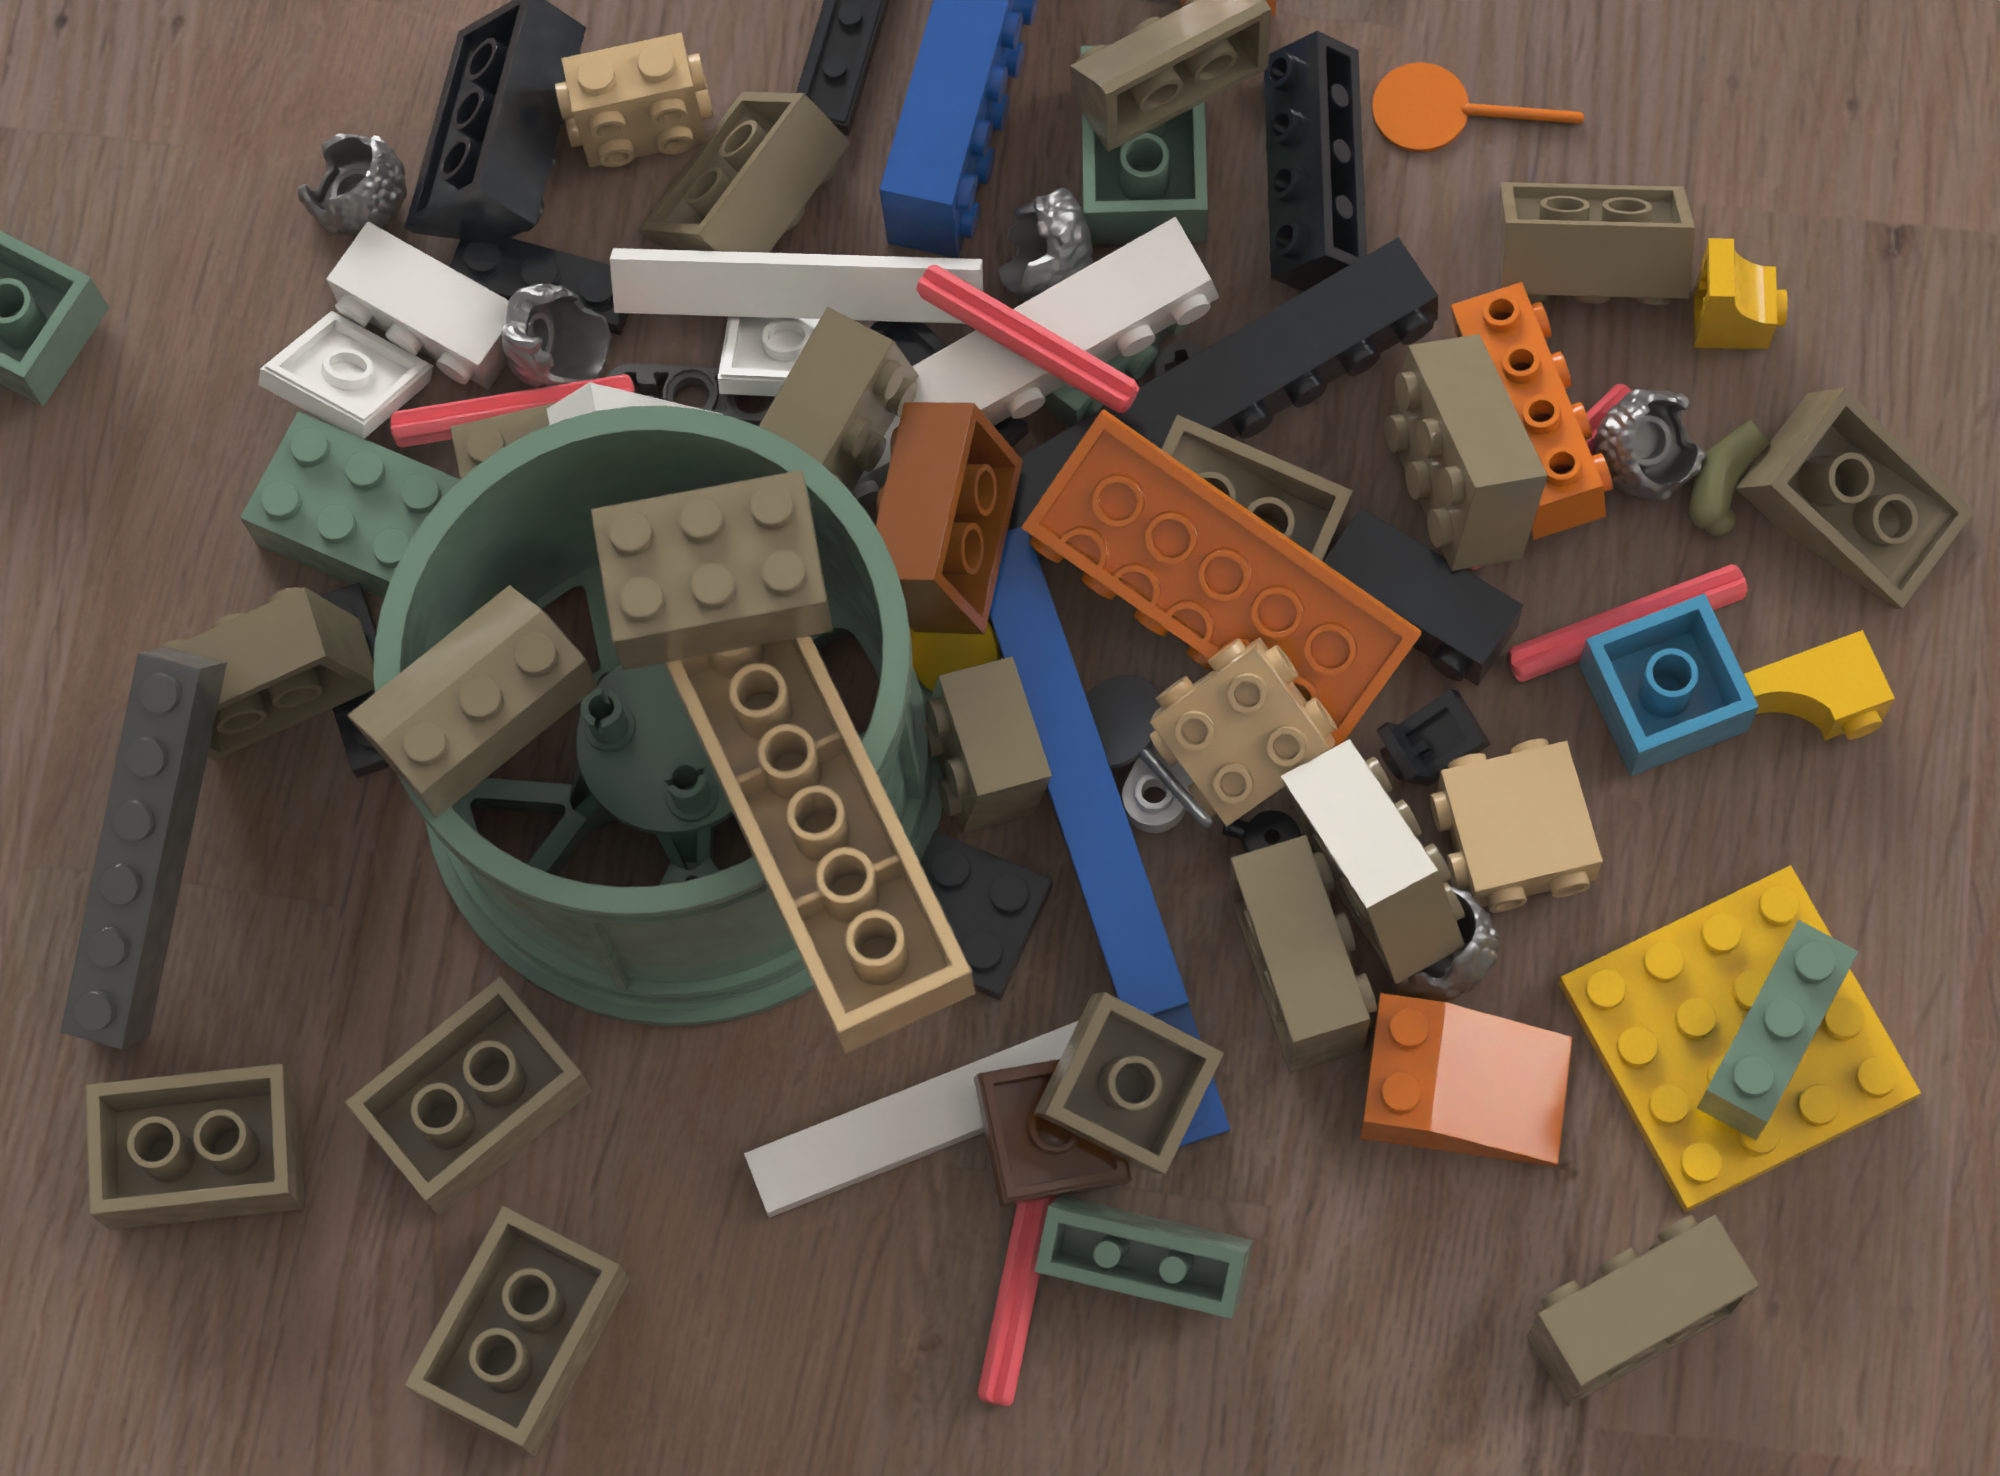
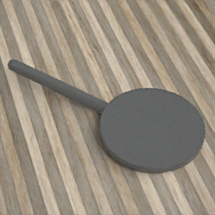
[1085,675,1213,829]

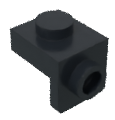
[1376,689,1491,786]

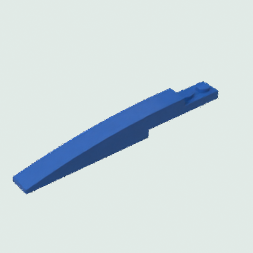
[989,527,1231,1148]

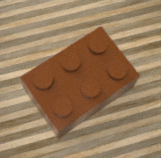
[875,402,1023,635]

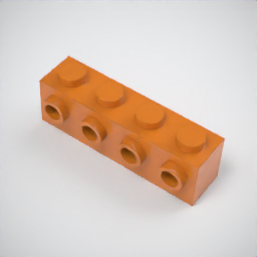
[1451,282,1613,540]

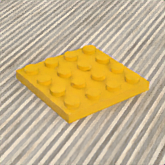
[1558,865,1921,1213]

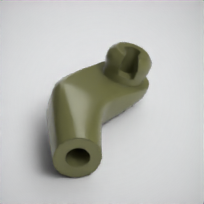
[1688,419,1770,537]

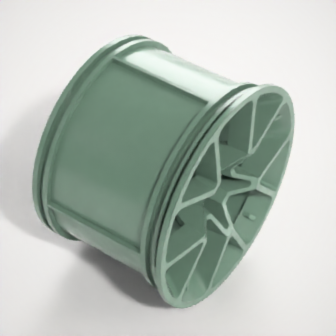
[373,406,944,1026]

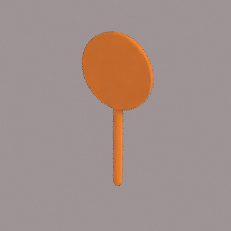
[1372,63,1584,152]

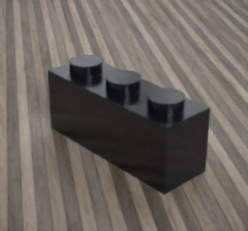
[1323,507,1523,686]

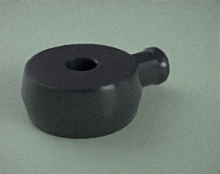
[1222,810,1302,853]

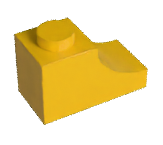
[1693,238,1788,349]
[1744,630,1895,740]

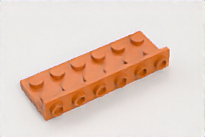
[1021,409,1422,747]

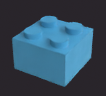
[1579,593,1759,777]

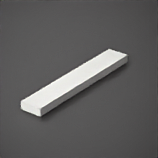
[610,248,983,324]
[744,1021,1079,1218]

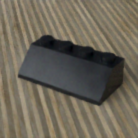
[405,0,586,244]

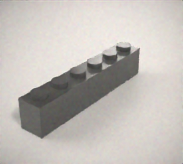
[60,647,227,1049]

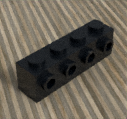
[1264,31,1367,292]

